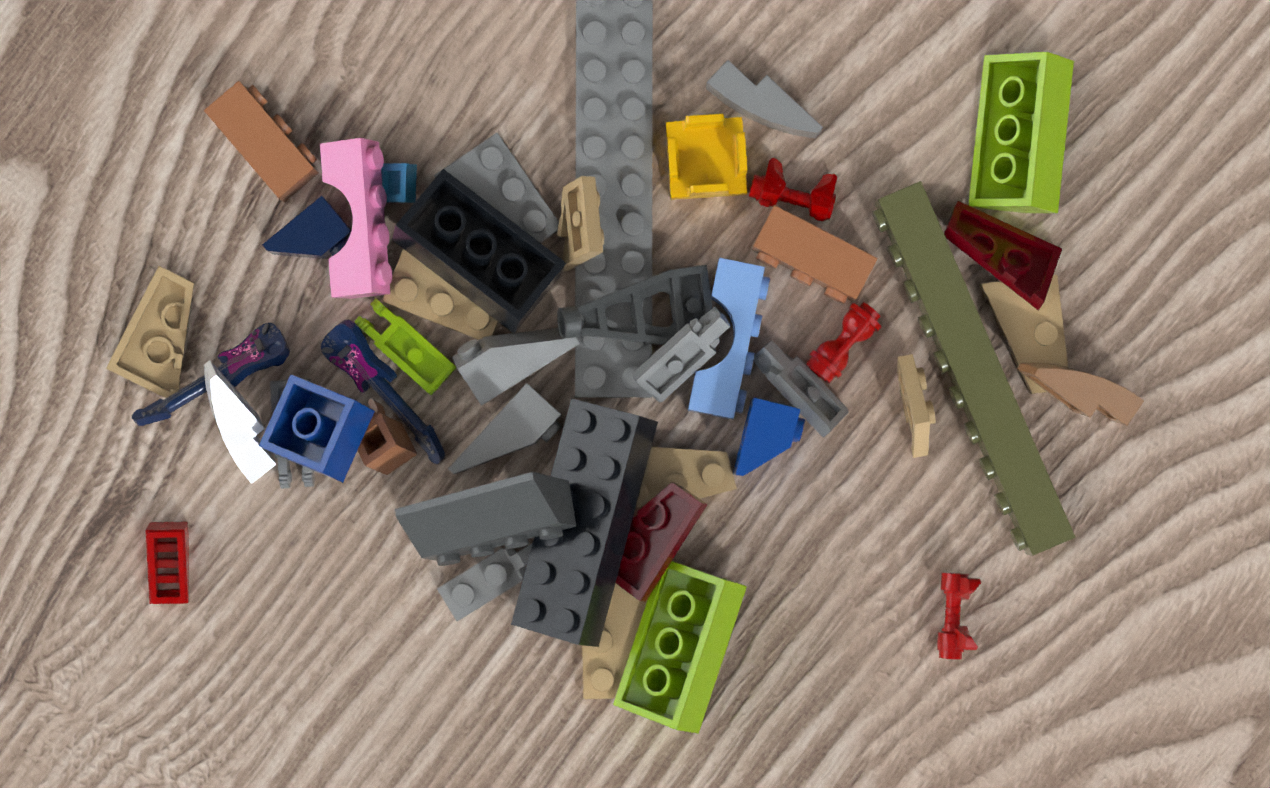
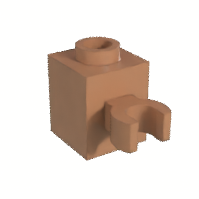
[357,399,418,475]

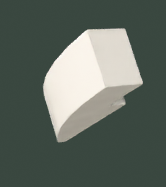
[204,360,276,483]

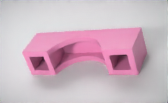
[320,138,392,299]

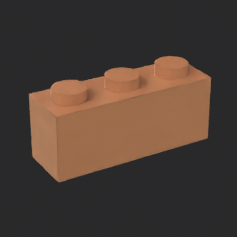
[204,81,319,203]
[751,205,878,304]

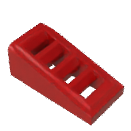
[146,521,189,604]

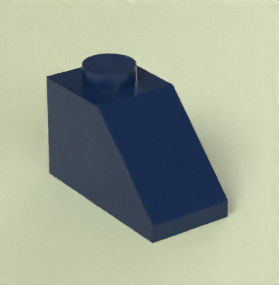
[262,196,351,259]

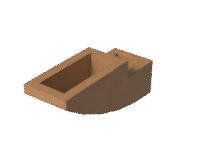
[1017,363,1144,426]

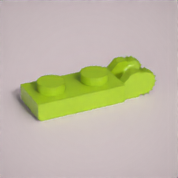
[354,298,457,396]

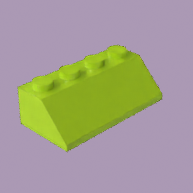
[968,52,1074,213]
[613,561,747,734]

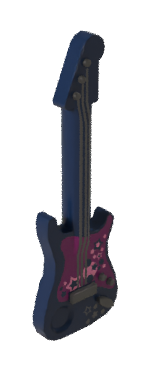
[321,319,446,464]
[132,323,290,426]

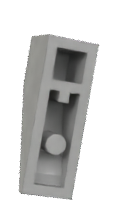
[452,328,580,406]
[448,383,562,474]

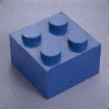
[259,375,375,483]

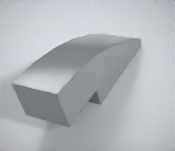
[706,60,823,138]

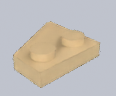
[557,176,604,271]
[897,354,936,458]

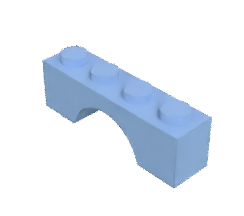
[688,258,770,420]

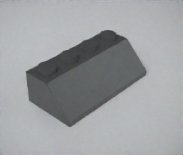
[395,472,576,566]

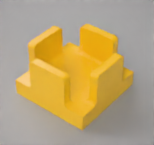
[666,114,747,200]

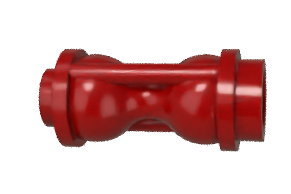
[806,302,882,384]

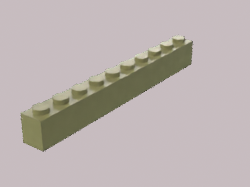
[872,181,1076,556]

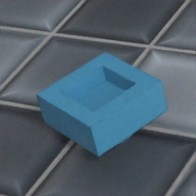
[381,163,417,203]

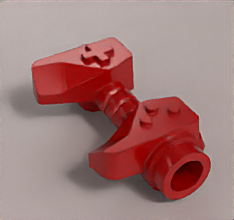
[748,158,837,222]
[937,572,981,660]

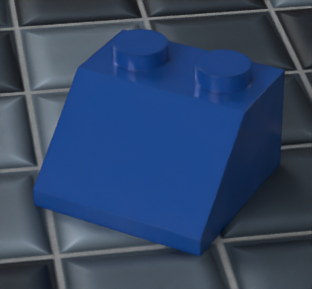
[733,398,805,476]

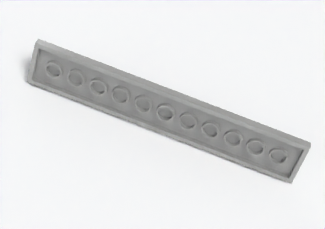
[575,0,653,398]

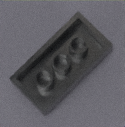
[392,169,566,333]

